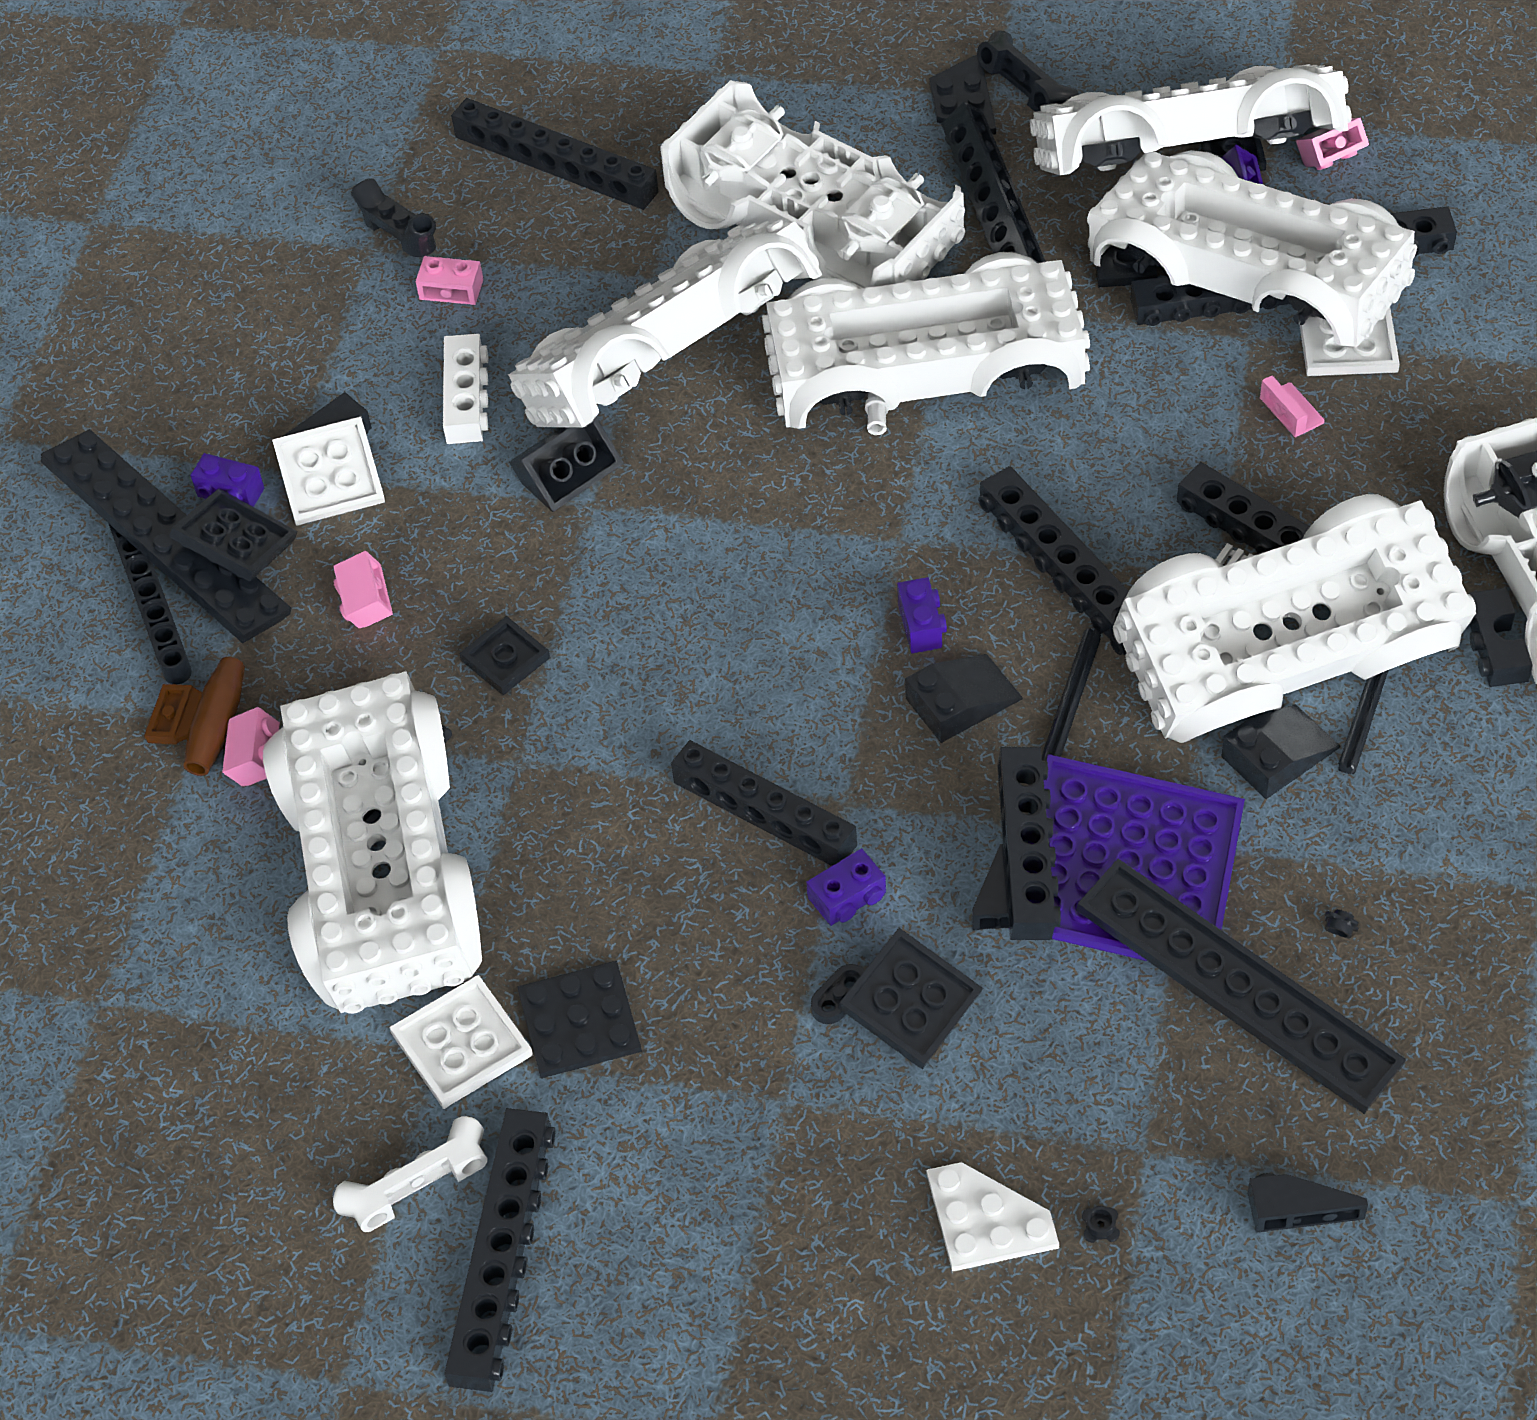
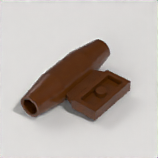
[144,657,245,776]

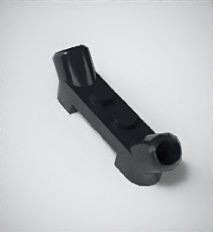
[977,31,1079,112]
[351,178,436,257]

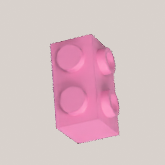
[1296,118,1369,170]
[415,256,483,305]
[333,551,393,628]
[222,707,280,786]

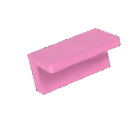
[1260,376,1324,437]

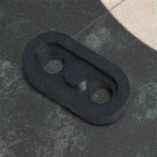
[811,964,865,1024]

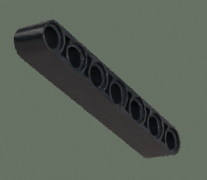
[109,524,192,684]

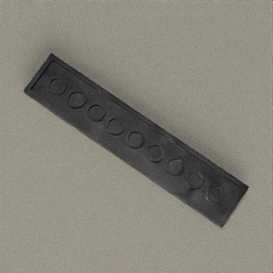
[41,429,291,644]
[1076,859,1406,1115]

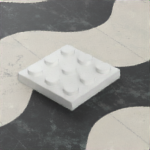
[1299,306,1400,376]
[272,417,385,526]
[389,975,533,1109]

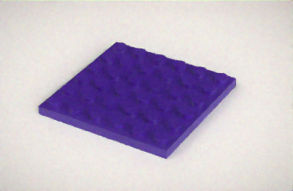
[1026,754,1245,961]

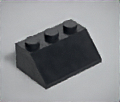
[509,417,624,512]

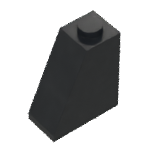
[972,842,1028,930]

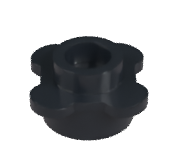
[1325,909,1359,938]
[1082,1206,1120,1243]

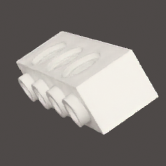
[443,334,488,444]

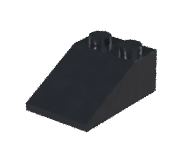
[905,654,1023,743]
[1221,704,1340,799]

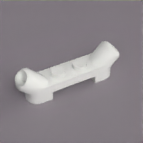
[333,1116,488,1232]

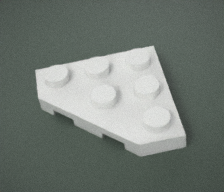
[926,1162,1059,1271]

